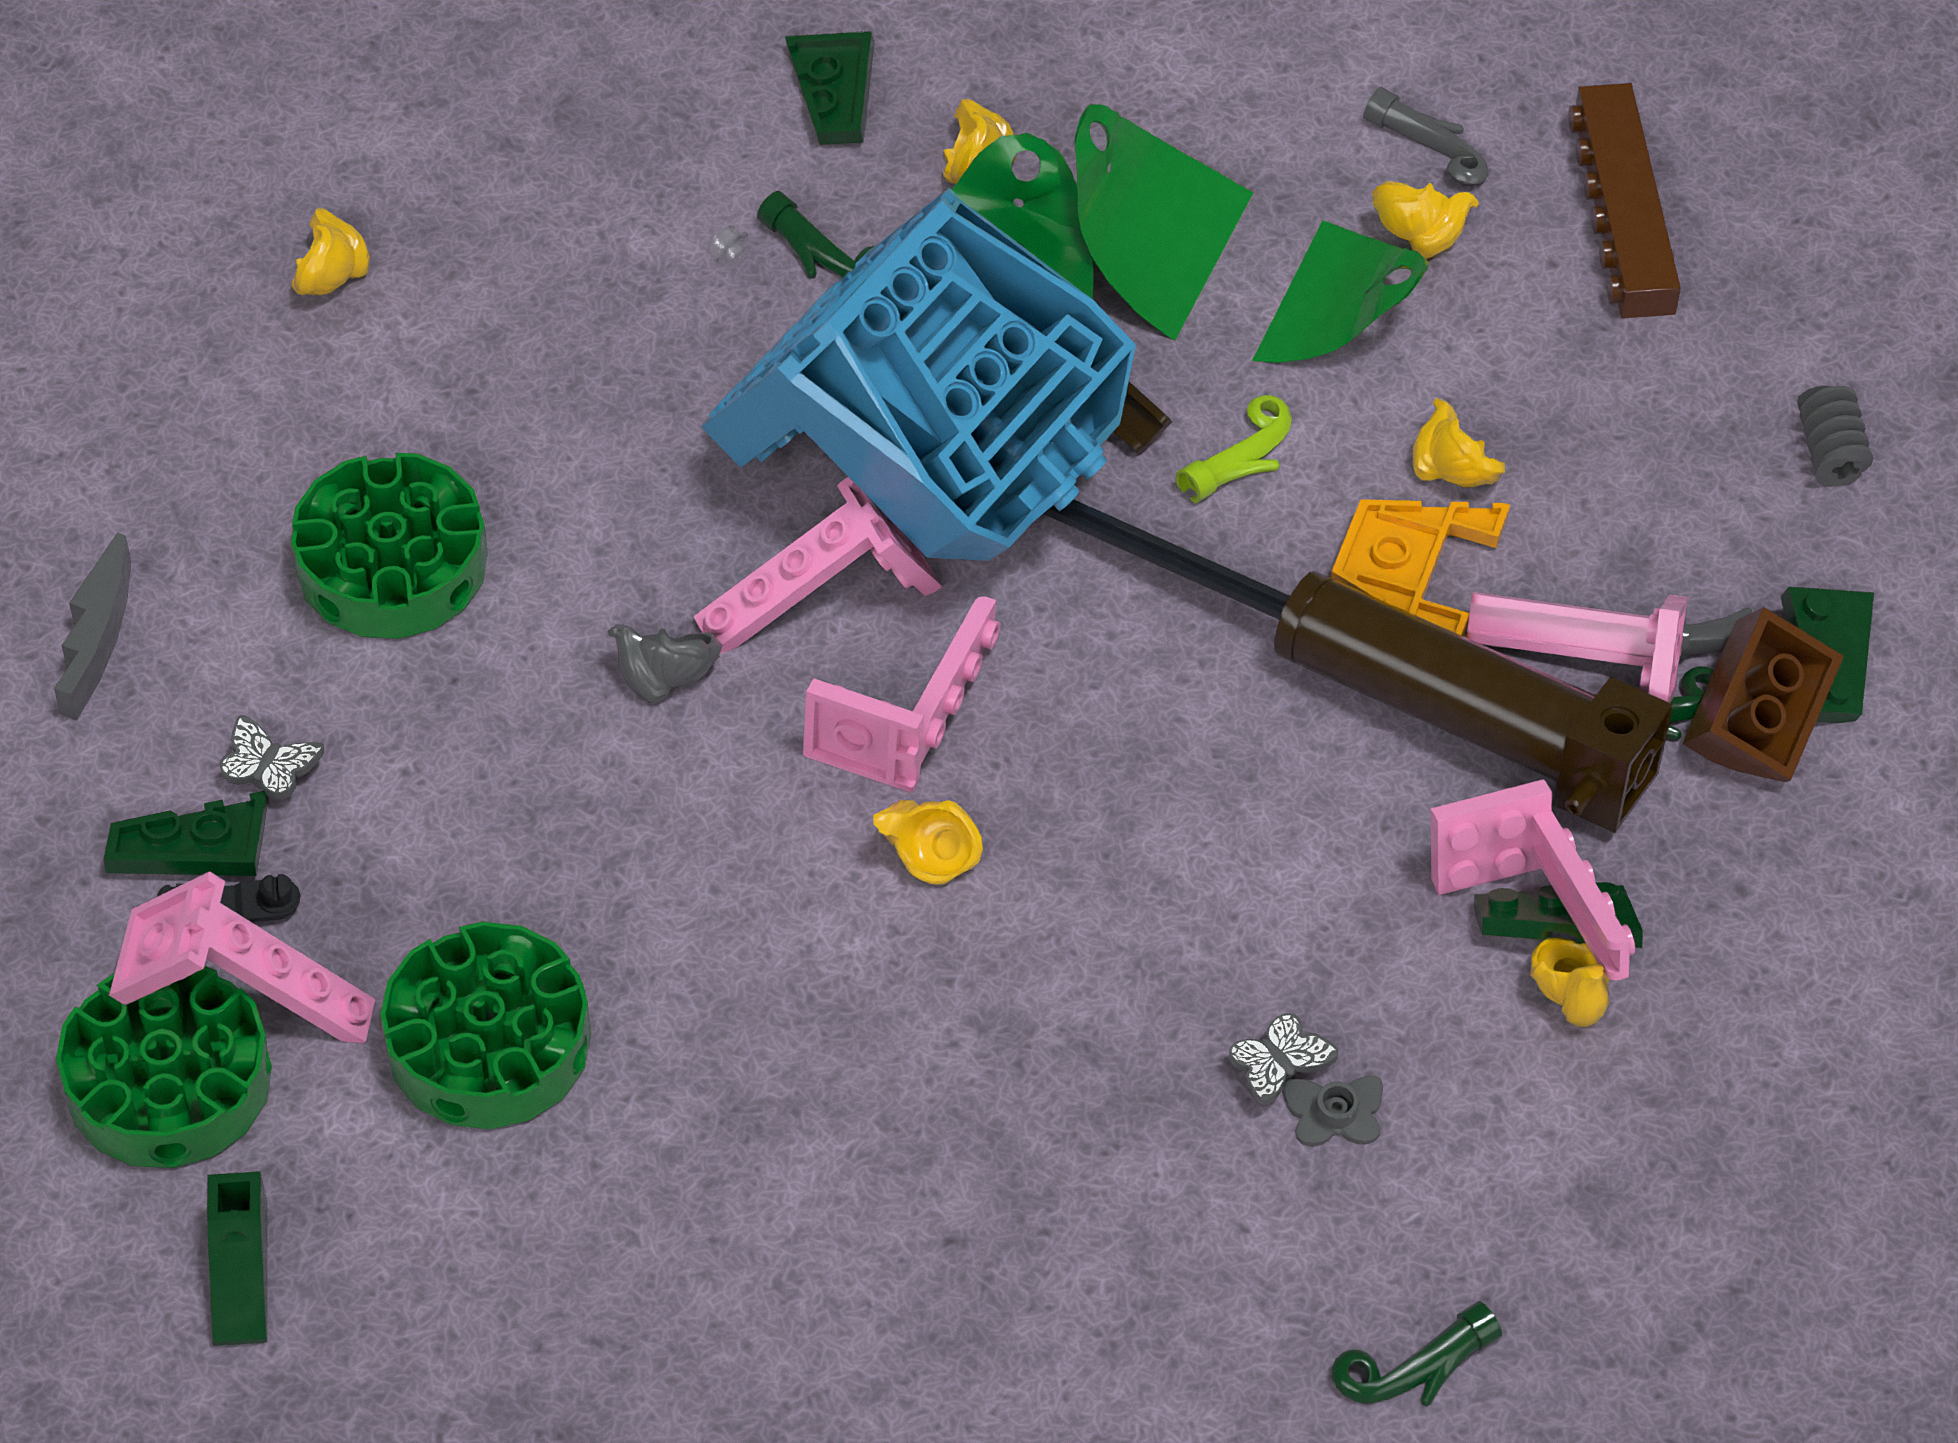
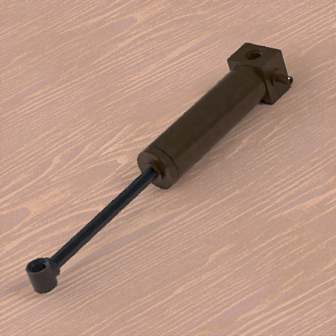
[1043,499,1673,833]

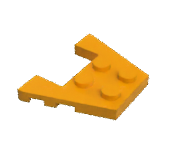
[1331,499,1510,636]

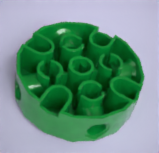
[291,452,488,639]
[380,922,591,1130]
[56,965,272,1168]

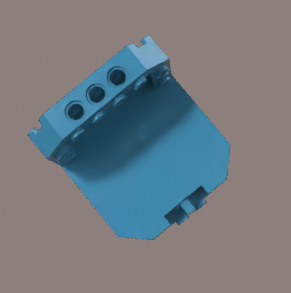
[701,188,1136,561]

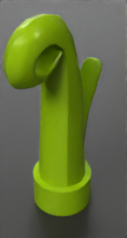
[1175,395,1292,504]

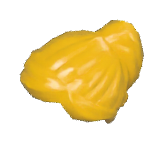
[943,98,1016,184]
[1372,181,1479,259]
[291,208,370,296]
[1413,398,1505,488]
[873,800,983,885]
[1530,937,1610,1027]

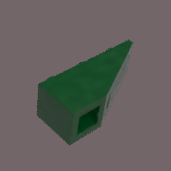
[207,1171,268,1346]

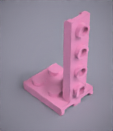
[693,477,942,654]
[1466,592,1689,703]
[803,596,1001,793]
[1431,779,1635,981]
[109,872,375,1043]

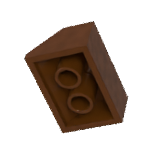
[1682,607,1844,782]

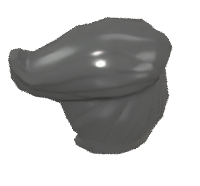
[607,624,722,703]

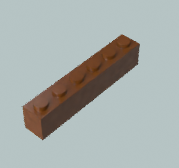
[1568,83,1681,319]

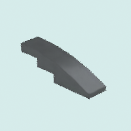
[54,532,132,720]

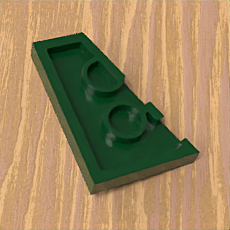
[785,31,875,145]
[1780,587,1874,723]
[104,791,268,876]
[1474,882,1643,948]

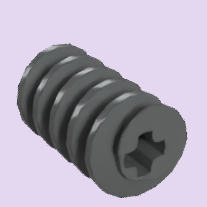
[1797,385,1874,487]

